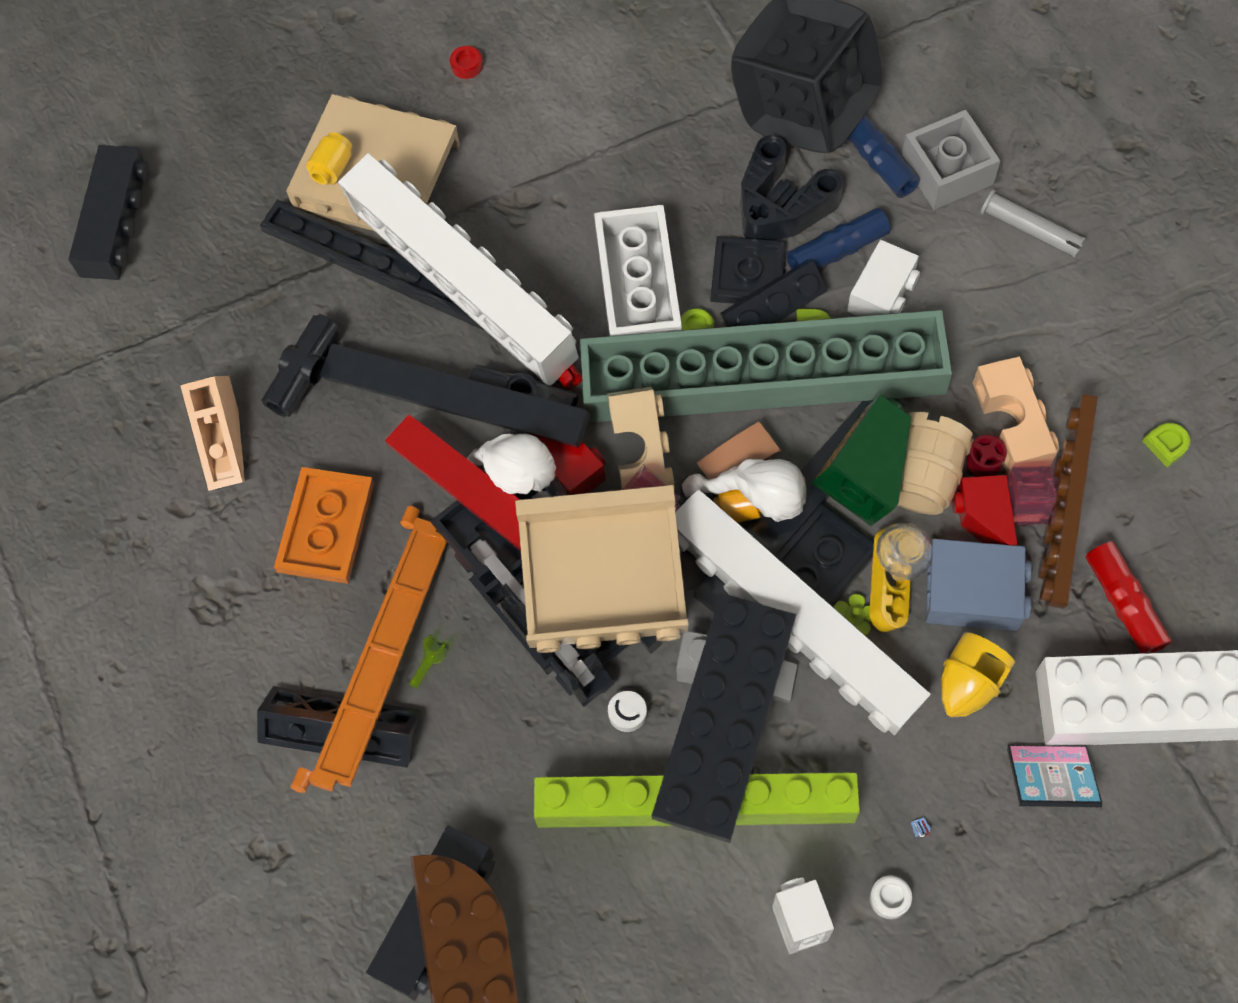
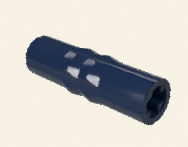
[847,115,920,198]
[787,208,891,270]

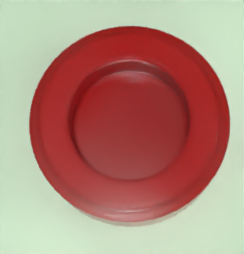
[449,46,483,79]

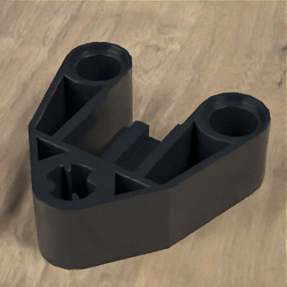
[740,135,843,240]

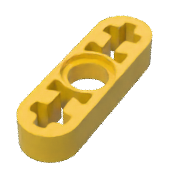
[869,524,913,632]

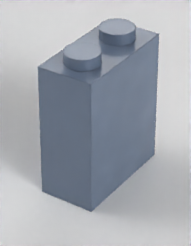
[925,539,1031,631]

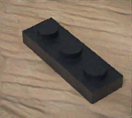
[720,259,828,327]

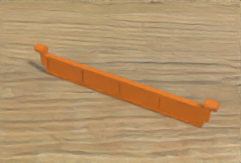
[290,506,447,793]

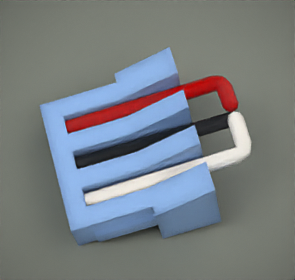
[911,818,931,837]

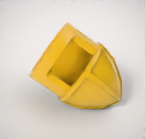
[940,632,1015,717]

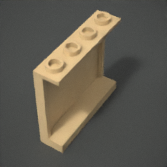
[286,94,460,231]
[515,485,688,653]

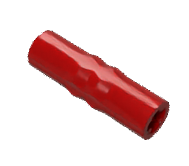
[1085,541,1172,654]

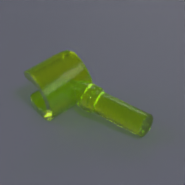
[409,635,446,689]

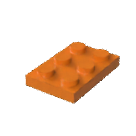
[274,467,374,584]

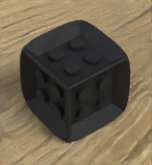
[731,0,882,153]

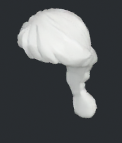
[467,434,556,494]
[682,459,807,522]

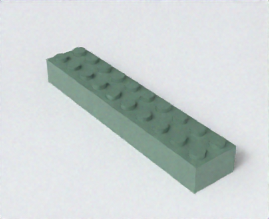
[580,310,952,422]

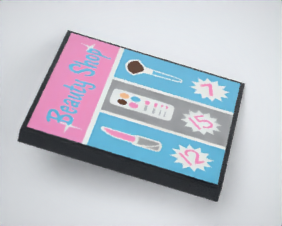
[1007,745,1103,808]

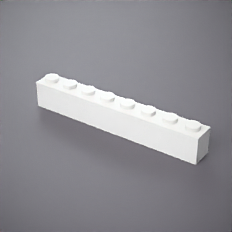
[675,489,931,736]

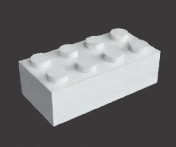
[594,205,682,337]

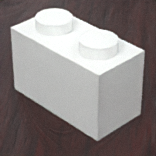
[847,240,921,317]
[772,877,834,955]

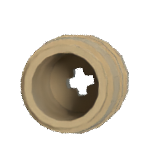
[898,412,973,515]

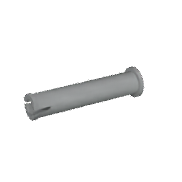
[980,189,1086,258]

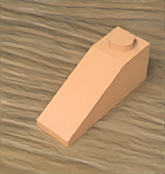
[180,376,245,491]

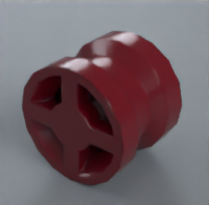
[965,435,1007,477]

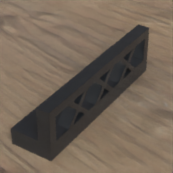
[257,686,421,768]

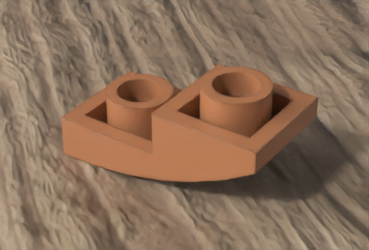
[697,422,782,479]

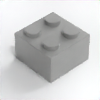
[901,110,1000,210]

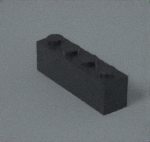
[68,145,149,280]
[366,825,495,1001]

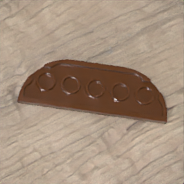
[1038,394,1098,609]
[410,855,518,1003]

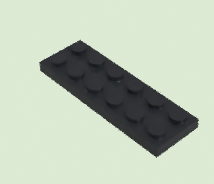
[651,593,796,843]

